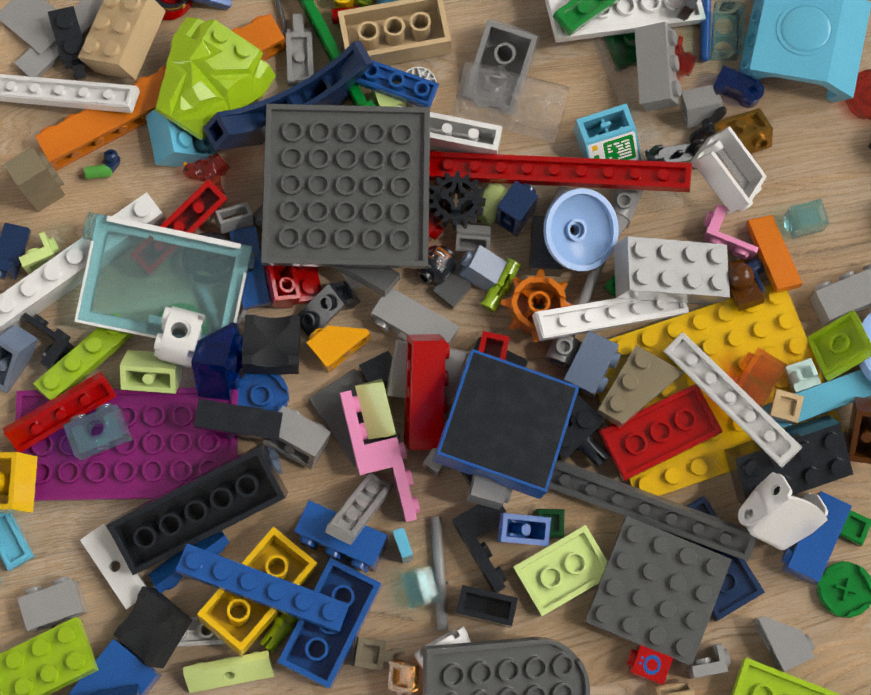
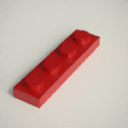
[3,371,117,453]

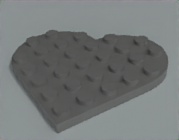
[423,637,590,695]

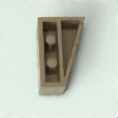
[4,147,65,212]

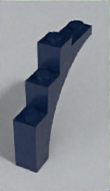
[203,41,374,150]

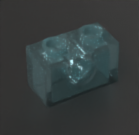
[63,403,133,460]

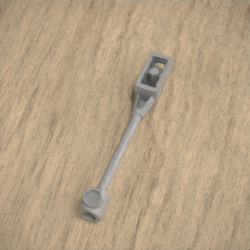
[545,189,644,369]

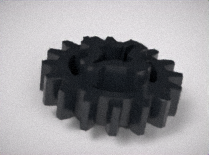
[429,171,486,230]

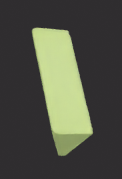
[355,379,396,439]

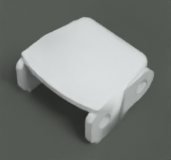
[738,472,828,550]

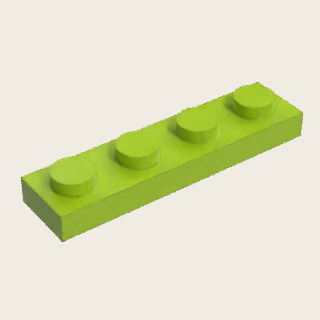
[33,312,135,401]

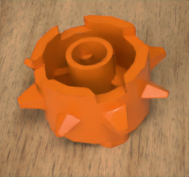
[501,269,574,343]

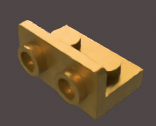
[713,108,773,154]

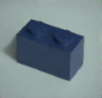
[495,181,538,237]

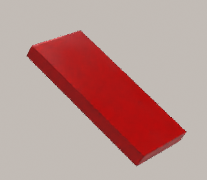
[598,384,723,482]

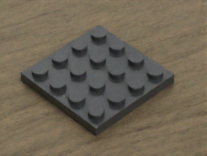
[584,516,732,666]

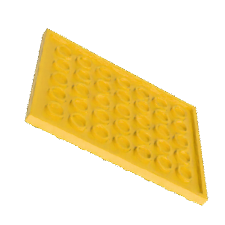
[596,285,845,496]

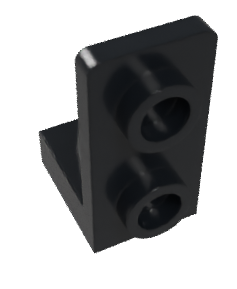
[298,281,361,337]
[22,312,75,370]

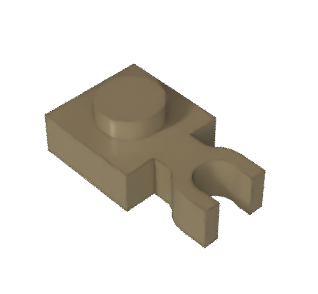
[353,637,405,671]

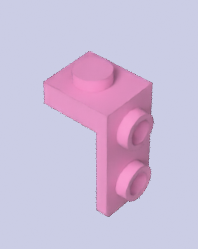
[702,204,758,260]

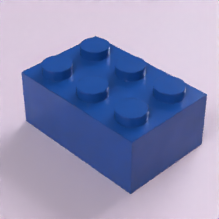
[294,500,389,573]

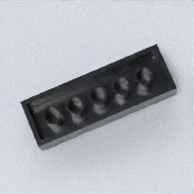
[106,443,288,575]

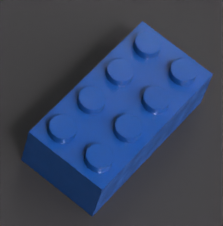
[278,558,382,689]

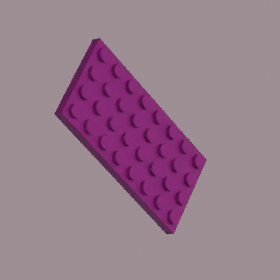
[14,387,239,502]

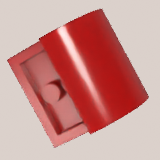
[265,266,322,308]

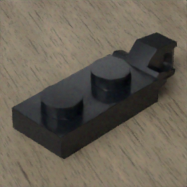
[48,6,86,81]

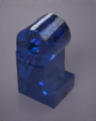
[713,65,764,108]

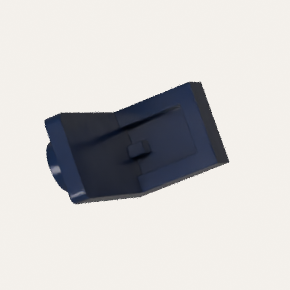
[0,223,31,280]

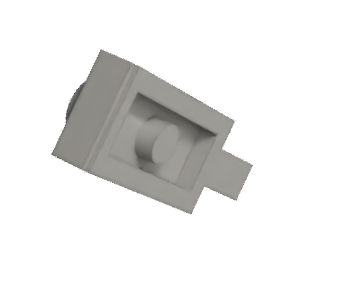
[286,14,314,86]

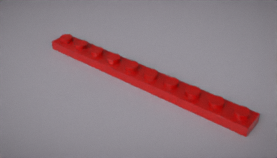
[429,151,692,193]

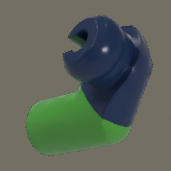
[84,149,120,180]

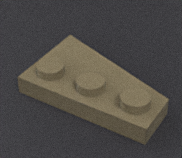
[596,345,684,427]

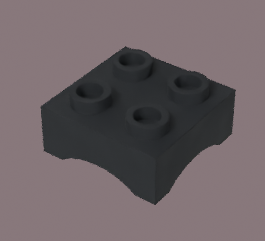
[242,315,301,374]
[113,586,193,669]

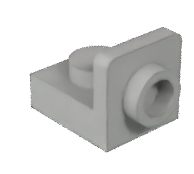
[688,643,731,679]

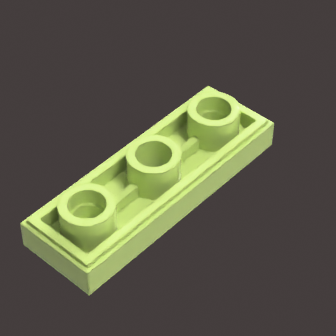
[183,651,274,693]

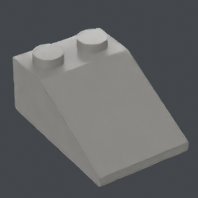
[464,18,541,112]

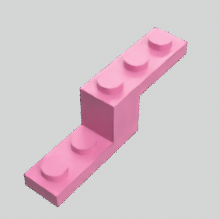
[340,390,420,522]

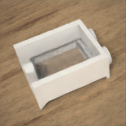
[690,126,767,214]

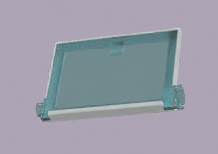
[74,212,256,353]

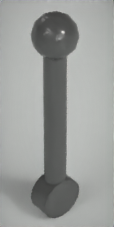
[275,0,289,39]

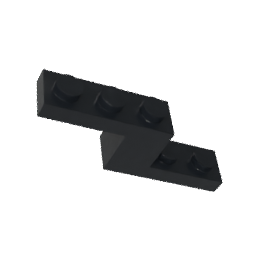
[452,471,507,593]

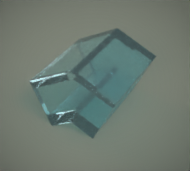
[401,567,440,609]

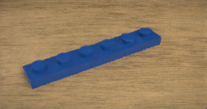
[175,544,350,633]

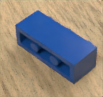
[781,491,852,584]

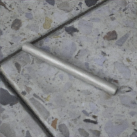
[430,517,449,631]

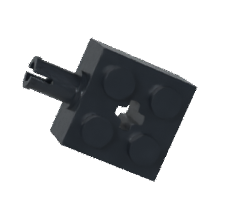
[557,394,610,468]

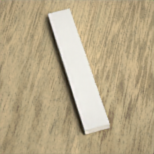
[0,74,140,113]
[532,298,689,341]
[663,332,802,467]

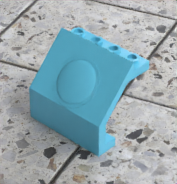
[738,0,871,103]

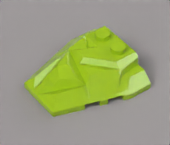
[155,17,276,140]

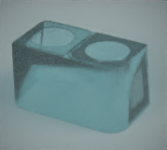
[710,0,745,61]

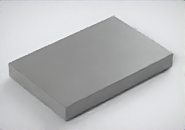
[386,340,470,405]

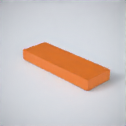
[746,215,803,293]

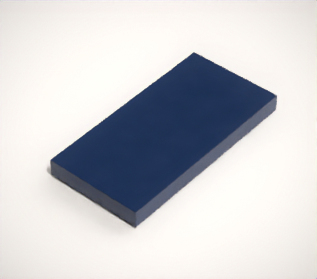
[660,495,765,621]

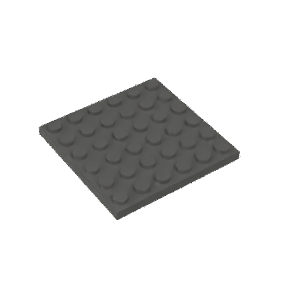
[261,104,430,269]

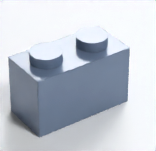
[564,331,621,398]

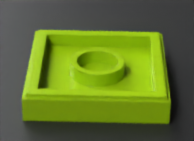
[807,310,871,381]

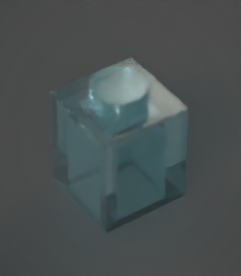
[783,199,829,239]

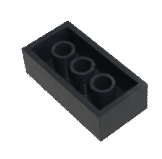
[724,415,853,505]

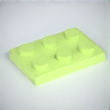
[513,525,607,617]

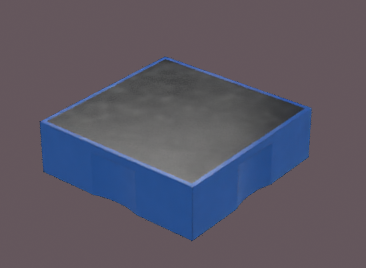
[432,349,579,499]

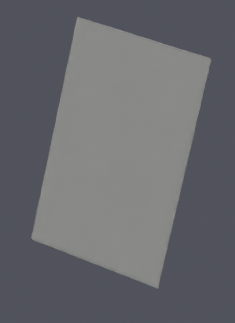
[0,0,57,54]

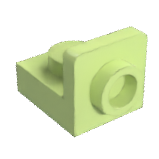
[19,231,60,274]

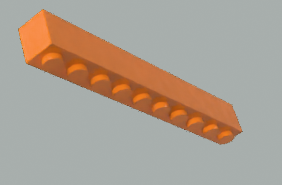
[35,13,286,171]

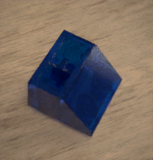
[191,322,243,401]

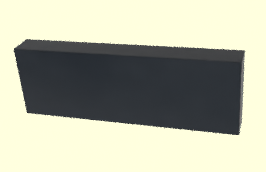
[194,398,283,442]

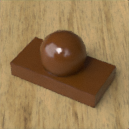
[728,259,764,311]

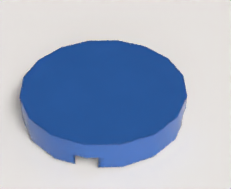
[236,374,289,412]

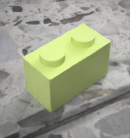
[120,350,183,394]

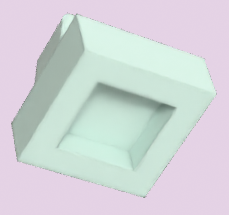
[783,358,822,394]

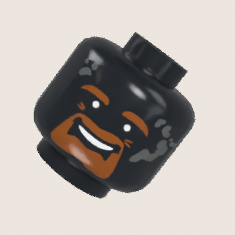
[417,245,456,285]

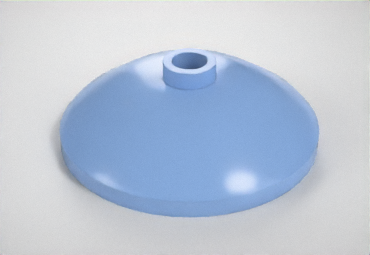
[543,188,619,271]

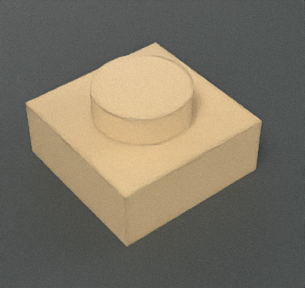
[769,389,804,425]

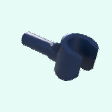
[746,258,766,294]

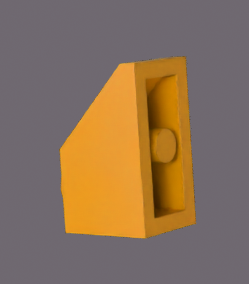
[307,325,371,373]

